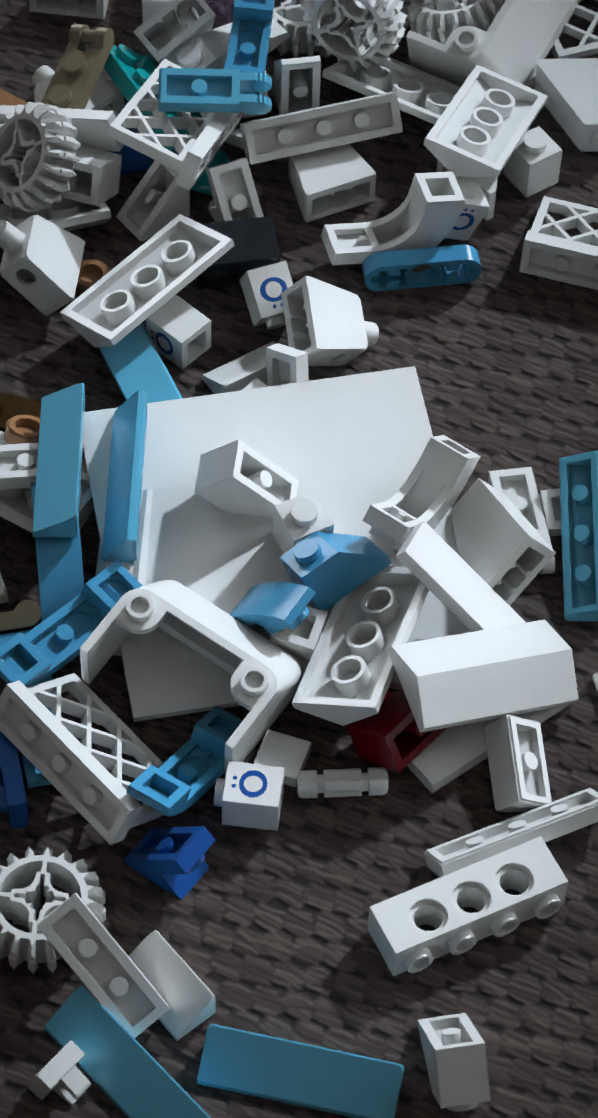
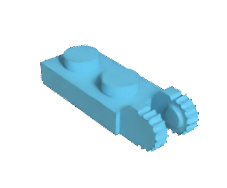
[158,68,272,115]

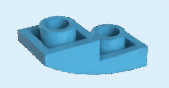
[230,582,316,635]

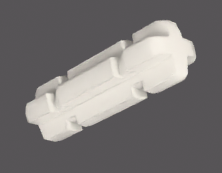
[297,767,389,798]

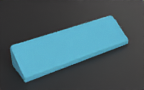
[99,322,182,403]
[33,383,85,538]
[102,390,147,563]
[559,450,598,621]
[44,985,210,1118]
[197,1024,404,1118]

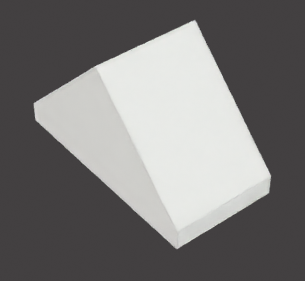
[116,160,190,241]

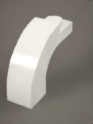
[321,171,465,265]
[362,435,481,551]

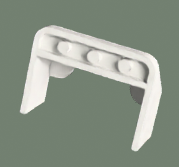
[406,0,577,87]
[79,580,302,774]

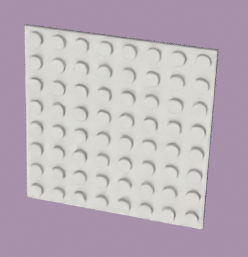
[83,366,472,722]

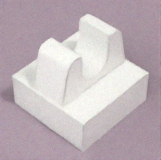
[27,1040,91,1105]

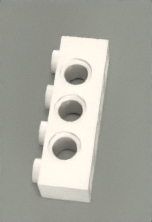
[368,836,568,976]

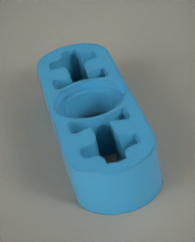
[362,245,482,291]

